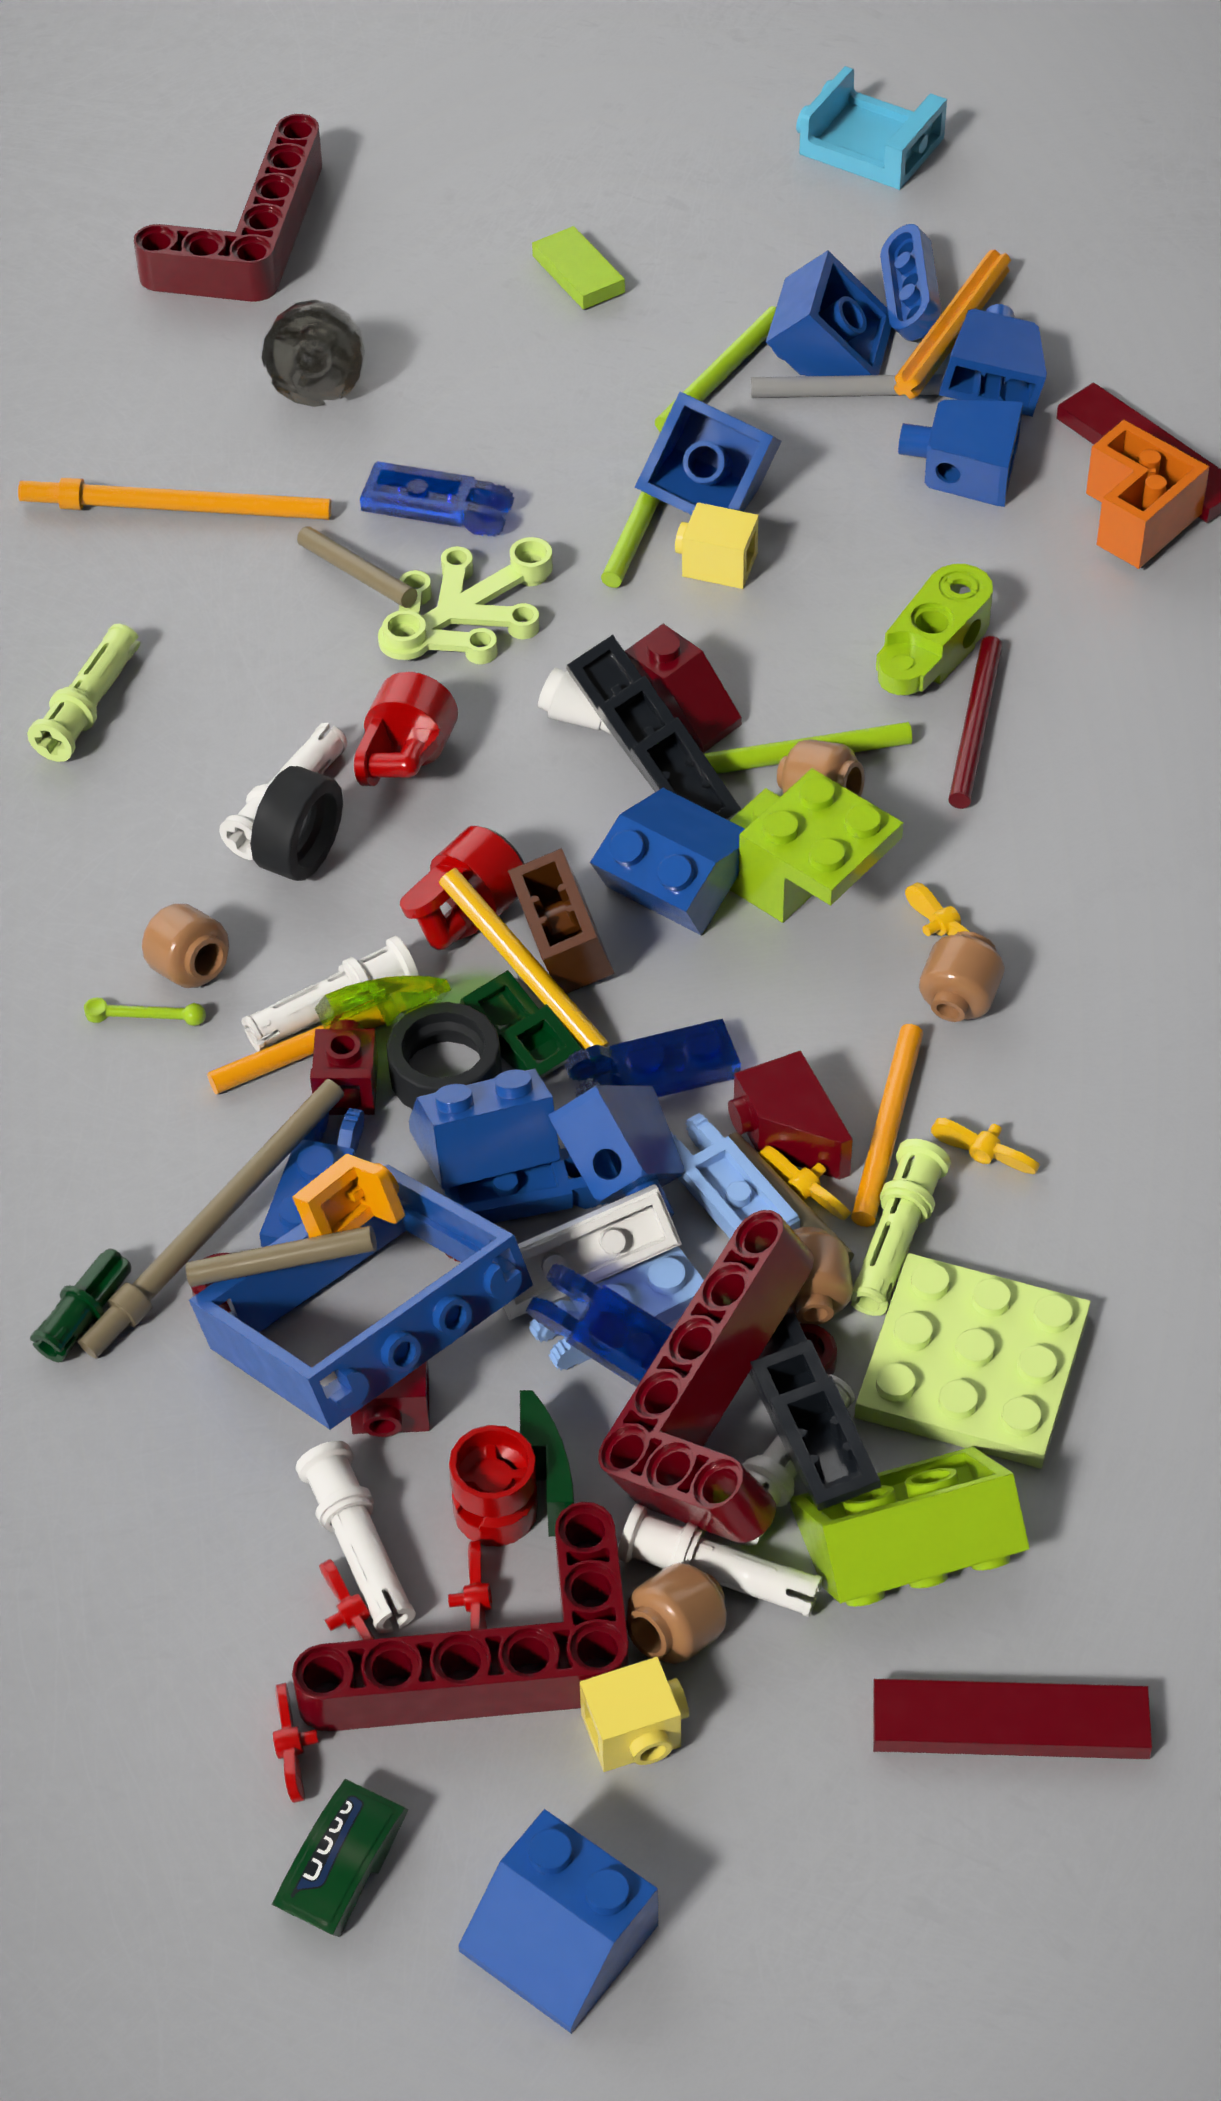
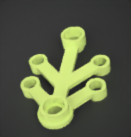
[378,537,553,664]

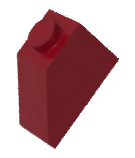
[625,623,742,753]
[728,1050,853,1180]

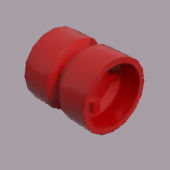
[449,1425,538,1547]

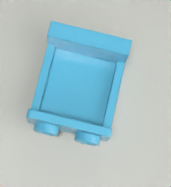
[796,66,947,190]

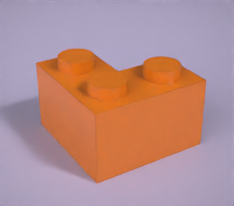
[1086,420,1209,569]

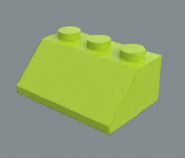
[790,1446,1030,1607]

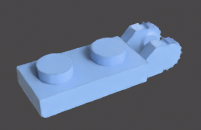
[671,1113,800,1238]
[529,1246,704,1370]

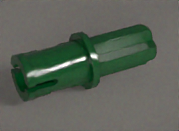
[30,1248,132,1363]

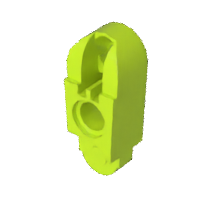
[876,564,993,695]

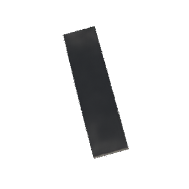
[566,635,741,820]
[749,1306,881,1511]

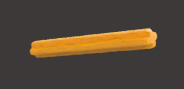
[894,249,1011,399]

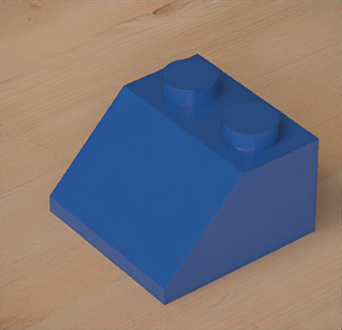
[766,250,892,376]
[634,391,782,515]
[590,788,745,936]
[408,1068,560,1189]
[458,1809,658,2034]

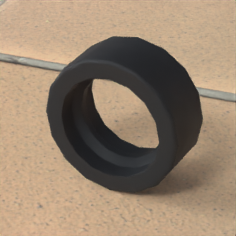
[250,766,343,881]
[386,1002,502,1110]

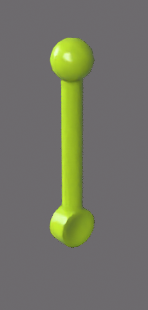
[84,997,206,1026]

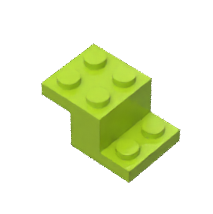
[730,768,904,923]

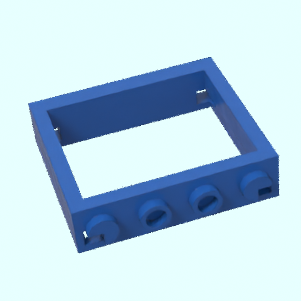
[189,1165,533,1430]

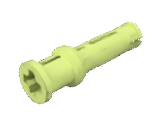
[27,624,141,762]
[850,1139,951,1316]

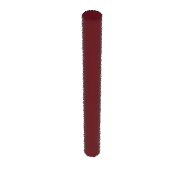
[948,636,1002,809]

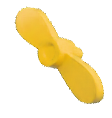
[905,882,970,936]
[931,1118,1040,1174]
[759,1146,851,1220]

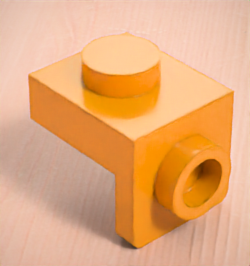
[292,1154,405,1238]

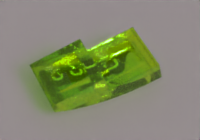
[314,976,452,1029]

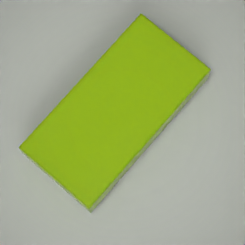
[532,226,625,310]

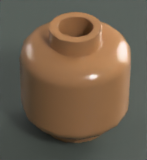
[777,739,865,797]
[142,904,229,988]
[919,931,1005,1022]
[791,1227,853,1325]
[626,1563,727,1664]

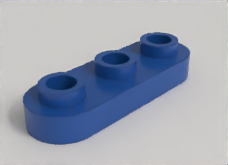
[880,224,941,341]

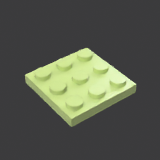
[854,1253,1091,1469]

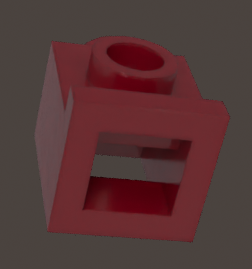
[310,1019,378,1115]

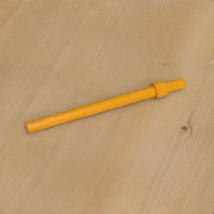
[18,478,331,520]

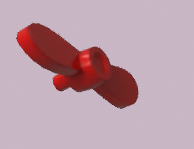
[448,1540,492,1630]
[319,1559,375,1640]
[273,1683,319,1803]

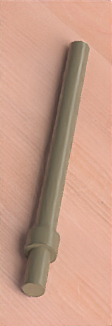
[78,1079,344,1359]

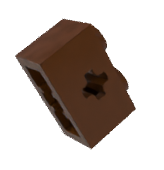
[508,848,615,994]

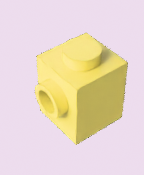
[675,502,759,589]
[580,1656,689,1772]

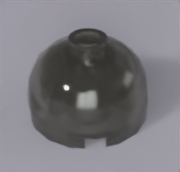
[261,299,365,407]

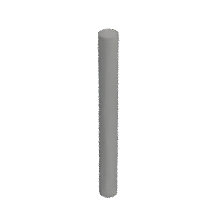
[751,374,944,398]

